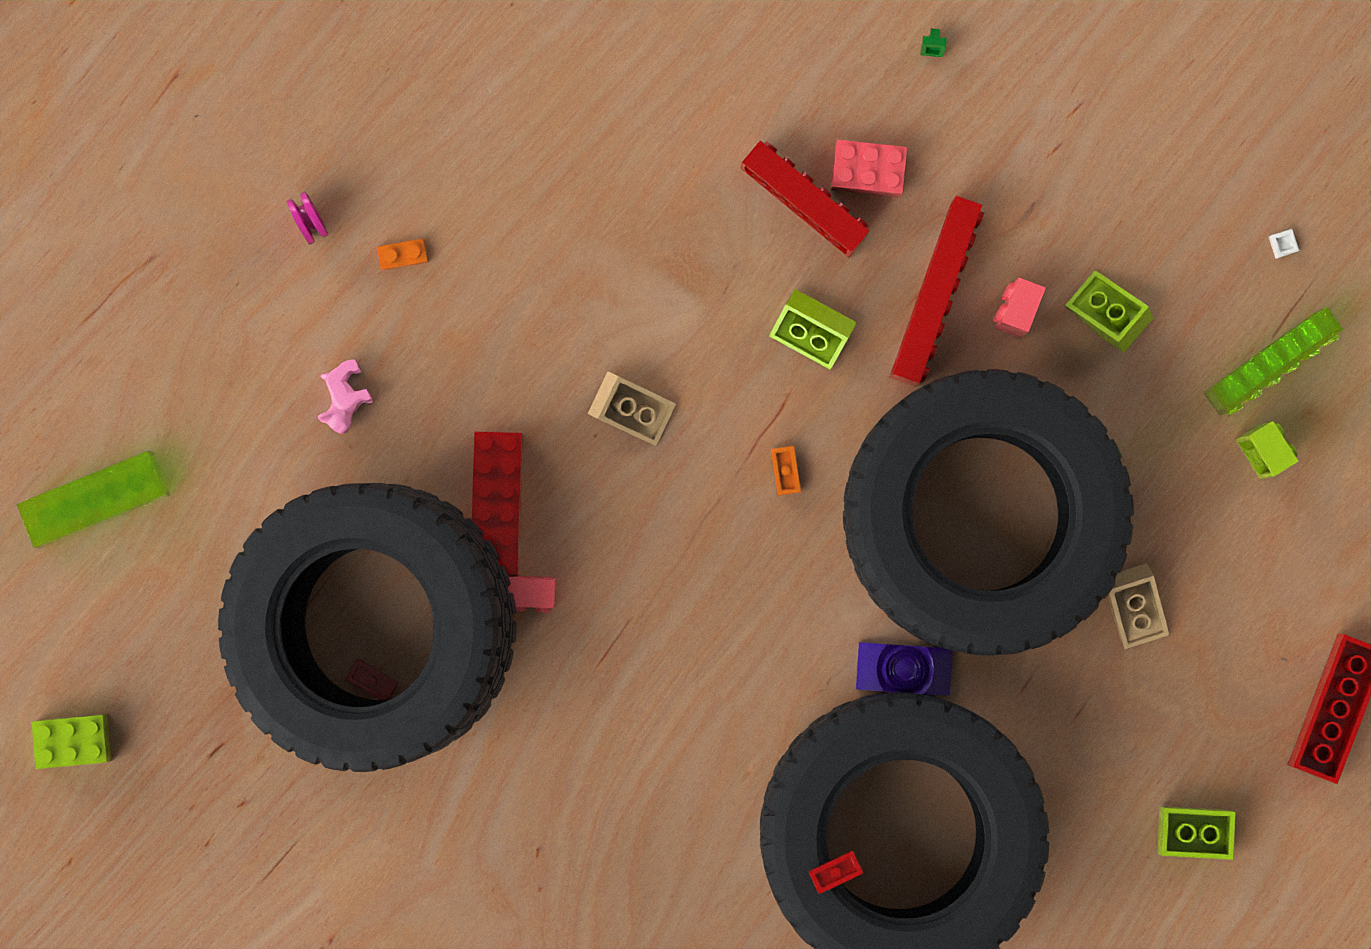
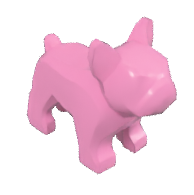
[318,359,373,434]

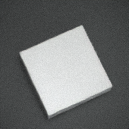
[1269,229,1300,259]

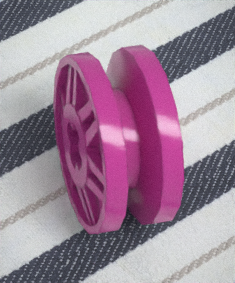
[286,191,328,245]

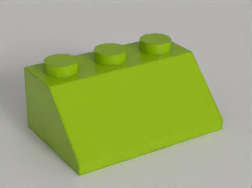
[769,289,857,370]

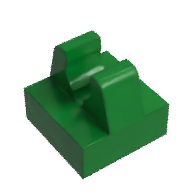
[920,28,947,57]

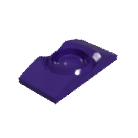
[856,642,953,695]

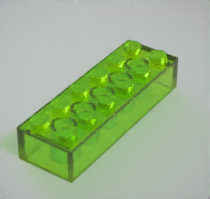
[1203,307,1343,416]
[16,451,170,548]

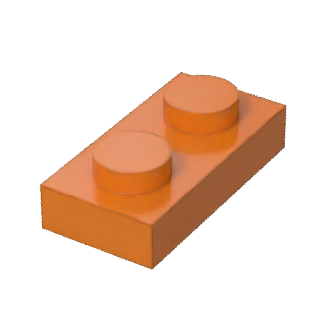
[377,238,428,271]
[770,446,801,496]

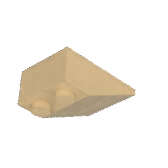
[588,372,676,446]
[1107,563,1169,650]

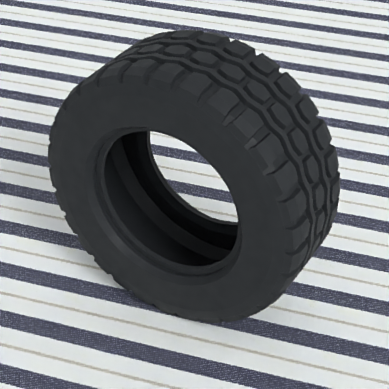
[843,369,1134,655]
[218,483,517,772]
[760,692,1050,949]

